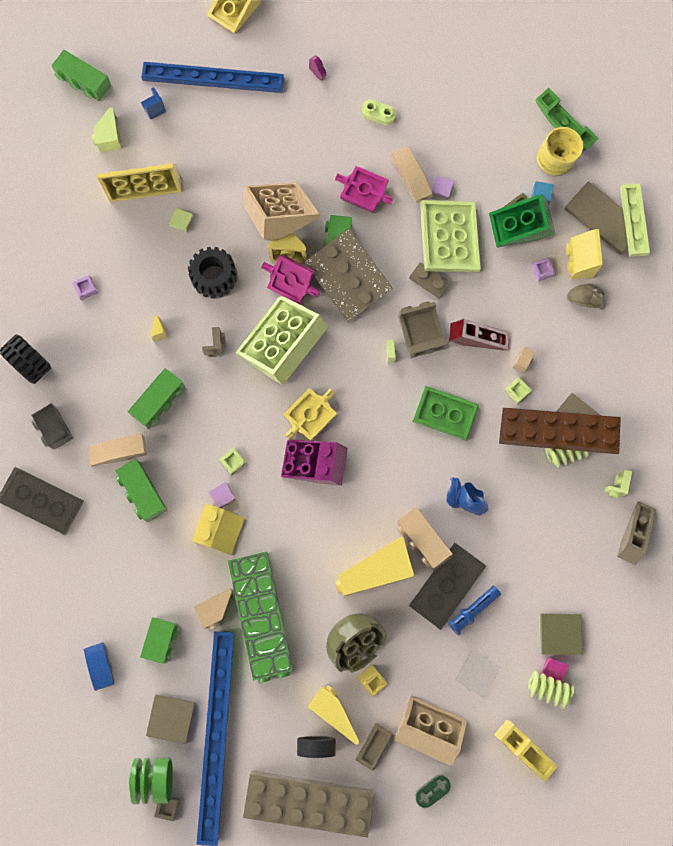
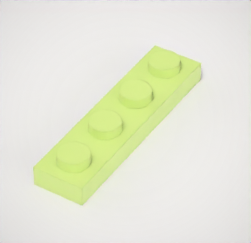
[620,184,650,257]

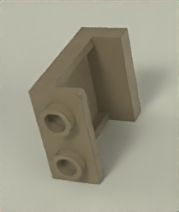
[398,301,448,358]

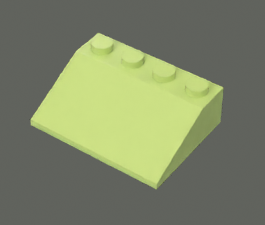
[235,295,328,385]

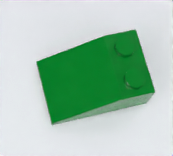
[489,194,555,248]

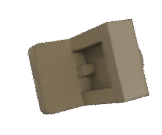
[202,327,226,357]

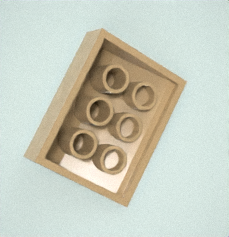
[244,182,320,241]

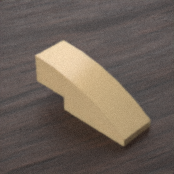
[391,146,433,203]
[88,434,147,467]

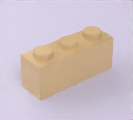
[397,507,453,571]

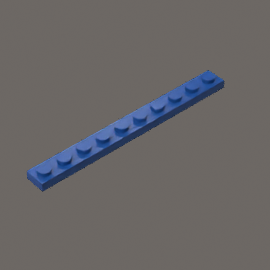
[196,631,235,846]

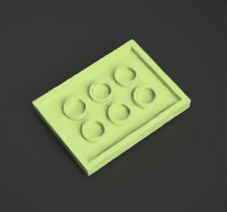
[420,200,481,272]

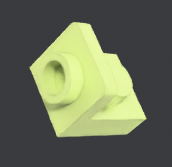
[604,470,632,498]

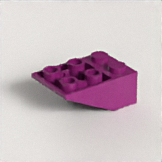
[281,440,348,486]

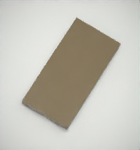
[564,181,628,254]

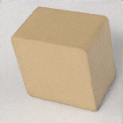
[513,347,535,373]

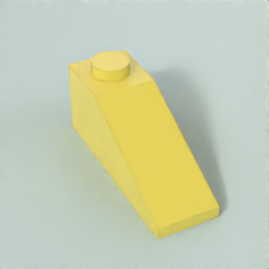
[308,685,359,745]

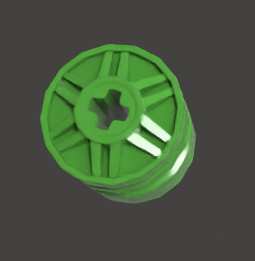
[129,757,173,805]

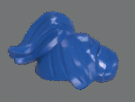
[446,477,489,516]

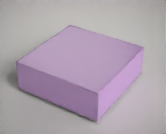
[431,176,454,199]
[531,257,556,281]
[72,275,98,300]
[209,482,235,508]

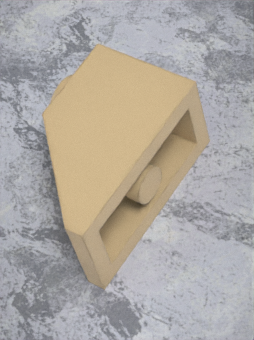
[194,588,234,630]

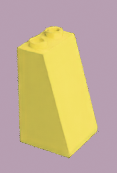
[335,537,414,597]

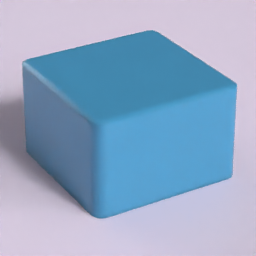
[531,181,554,205]

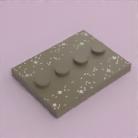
[304,228,393,323]

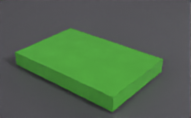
[412,386,479,441]

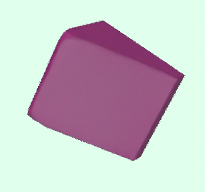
[542,658,569,682]

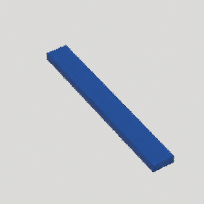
[141,62,284,93]

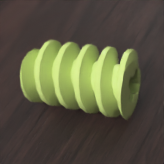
[545,448,589,468]
[528,671,574,710]

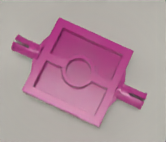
[335,166,394,213]
[261,254,320,305]

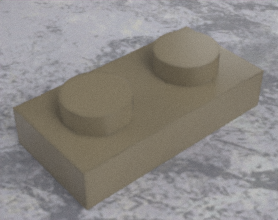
[409,262,451,299]

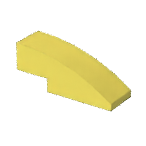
[494,720,558,782]

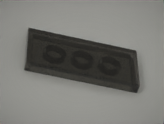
[0,467,84,535]
[408,542,486,630]

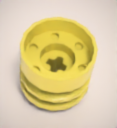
[537,127,583,176]

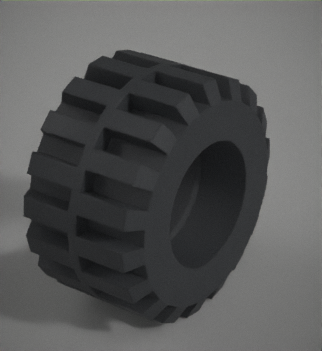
[188,247,237,299]
[0,334,51,384]

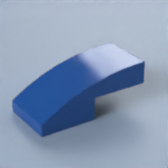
[83,642,115,691]

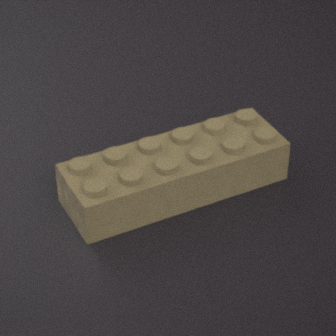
[243,771,374,838]

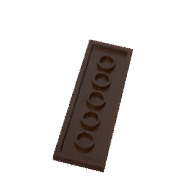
[499,408,621,454]

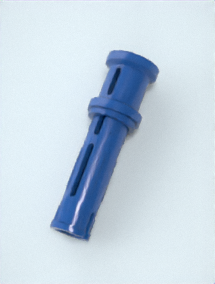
[447,585,501,636]

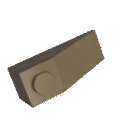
[617,501,656,565]

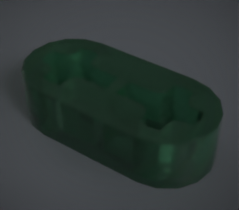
[415,774,451,808]

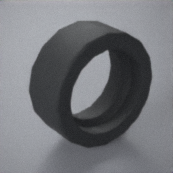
[297,736,336,758]

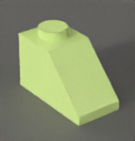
[92,107,122,152]

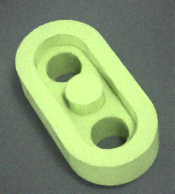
[361,100,396,125]

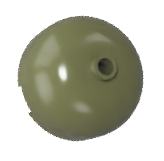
[326,613,387,673]

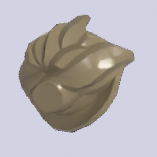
[567,283,605,310]

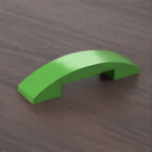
[535,87,599,151]

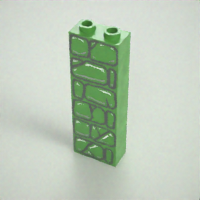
[228,551,294,683]

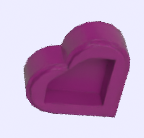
[309,55,327,80]

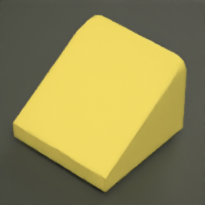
[151,315,167,342]
[357,665,388,697]

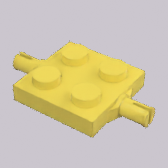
[283,388,337,441]

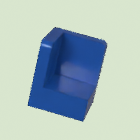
[141,87,166,120]

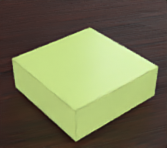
[169,208,194,232]
[386,339,396,363]
[504,377,532,404]
[219,448,246,475]

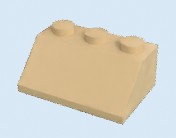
[394,696,467,766]

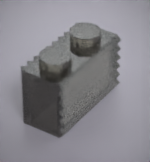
[31,403,74,450]

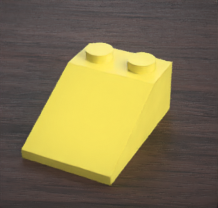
[207,0,262,34]

